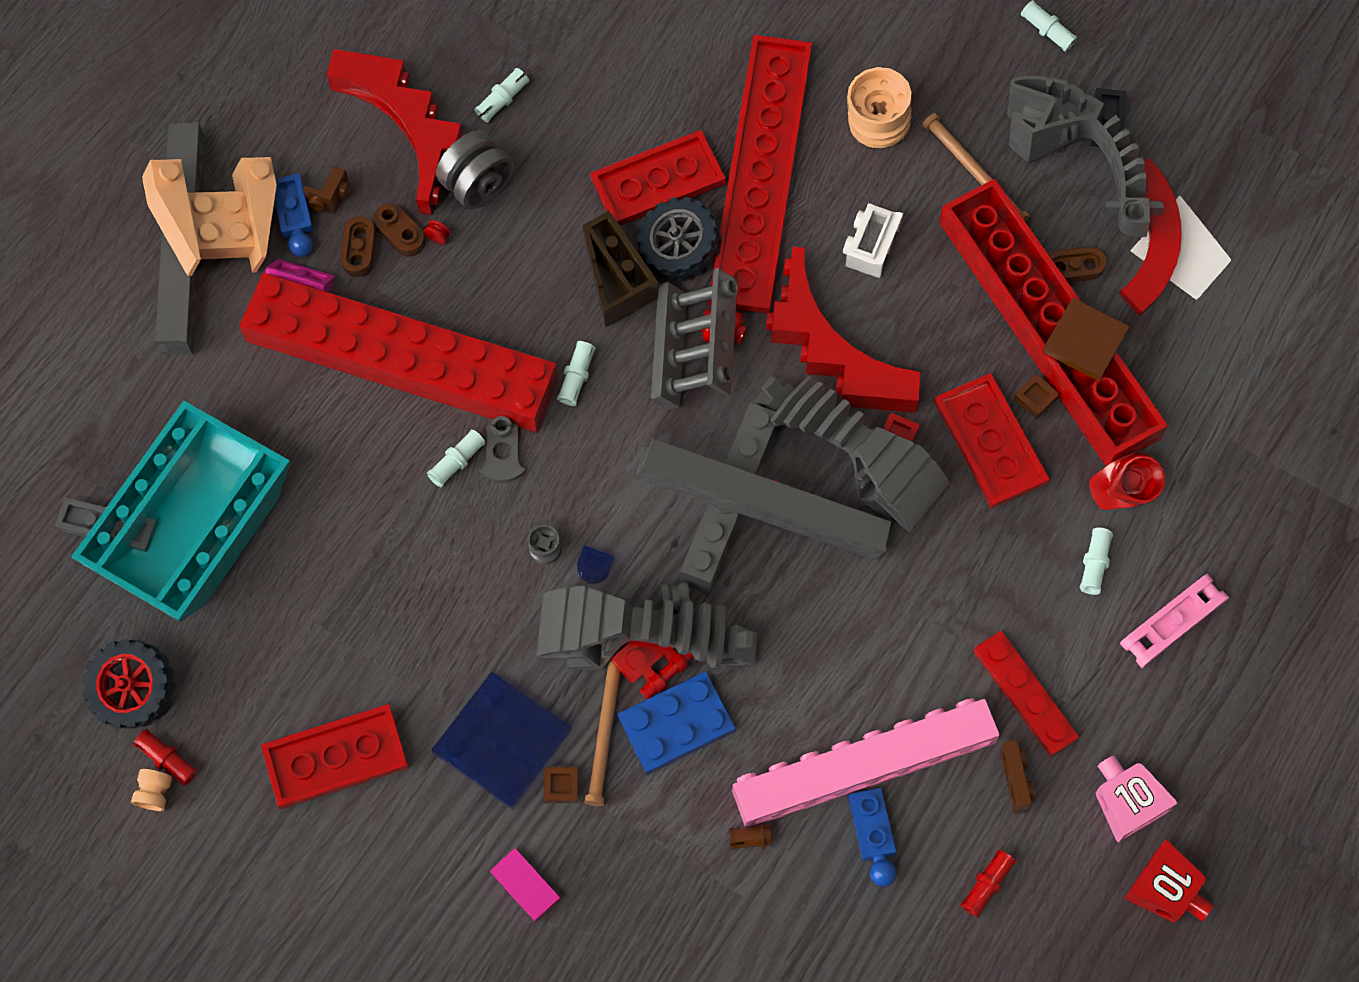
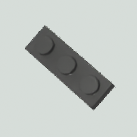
[54,497,158,552]

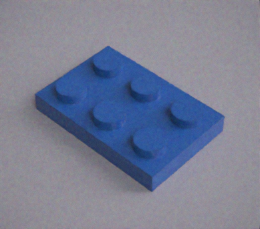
[617,671,736,775]

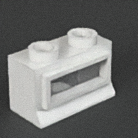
[843,203,903,278]

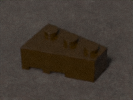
[583,211,658,328]

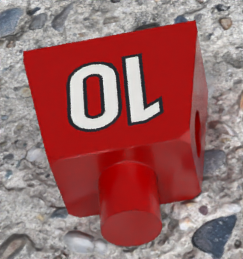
[1124,840,1214,923]

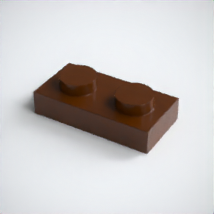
[999,740,1035,815]

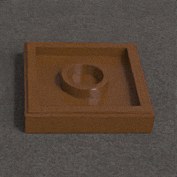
[1042,298,1130,381]

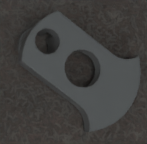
[478,416,526,483]

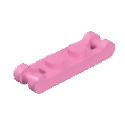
[1120,573,1230,668]

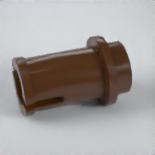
[729,822,772,850]

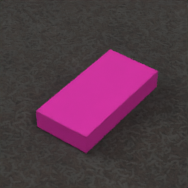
[490,848,561,923]

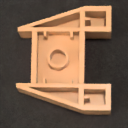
[142,157,277,276]

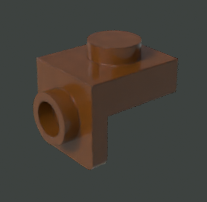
[303,166,351,214]

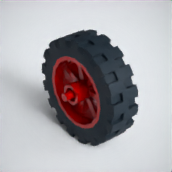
[82,639,175,729]

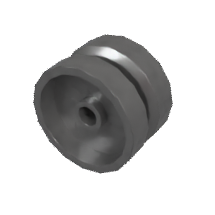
[436,130,514,210]

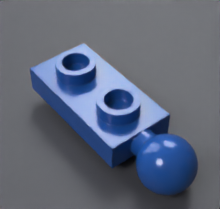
[274,173,313,257]
[848,788,897,887]

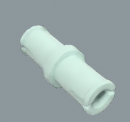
[1021,0,1078,52]
[474,68,530,123]
[557,341,596,406]
[427,430,486,487]
[1079,528,1113,595]

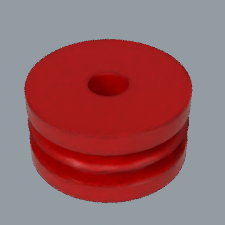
[423,220,451,245]

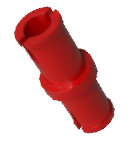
[133,729,198,787]
[960,849,1016,918]

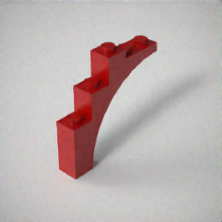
[327,49,463,215]
[766,247,920,413]

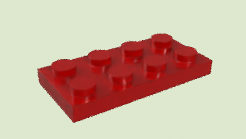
[590,130,726,226]
[933,373,1050,509]
[261,704,409,810]

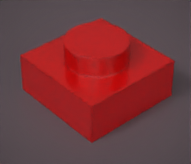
[883,413,920,442]

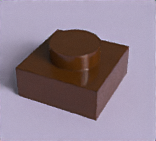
[1013,374,1059,419]
[544,767,579,803]

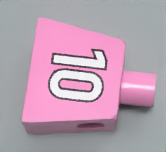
[1096,755,1178,843]

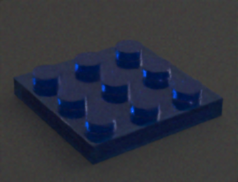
[431,671,571,809]

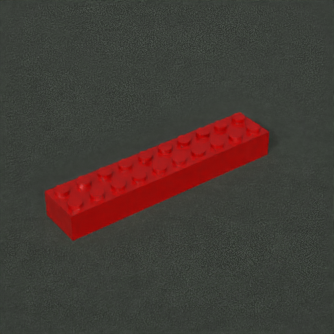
[939,179,1168,466]
[239,272,558,433]

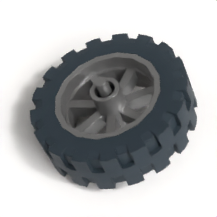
[637,197,722,281]

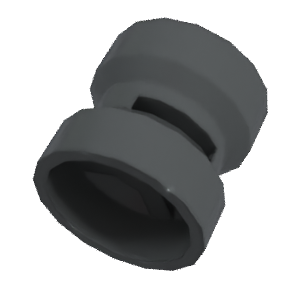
[527,524,561,565]

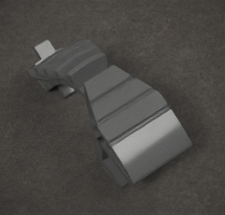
[1007,76,1164,237]
[753,376,950,532]
[536,586,757,671]

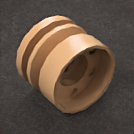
[847,67,912,149]

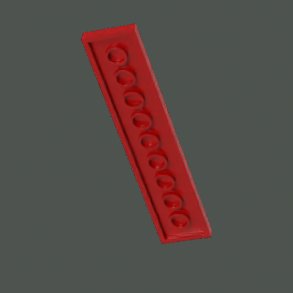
[708,35,812,314]

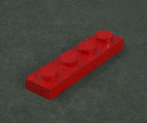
[973,631,1079,758]

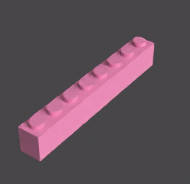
[732,698,1000,827]

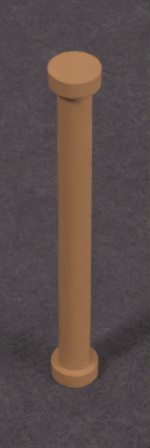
[922,113,1030,222]
[584,648,620,806]

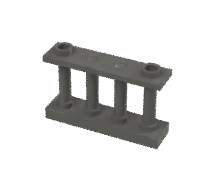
[651,268,738,410]

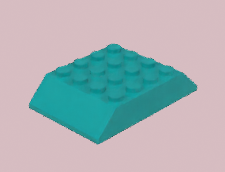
[71,401,291,622]

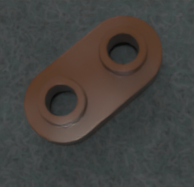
[373,204,425,257]
[340,216,376,277]
[1049,247,1107,283]

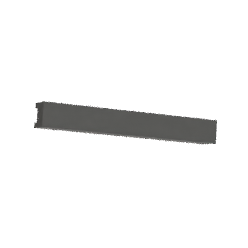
[155,122,205,355]
[634,439,891,560]

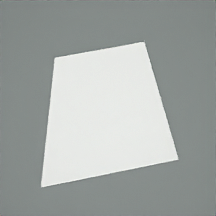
[1130,196,1231,300]

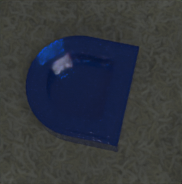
[577,545,615,584]

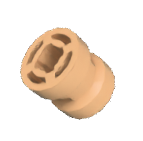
[131,769,173,811]

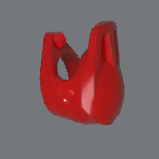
[1089,453,1165,510]

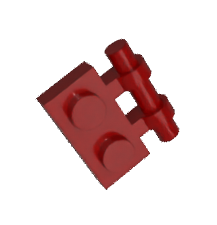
[610,641,694,699]

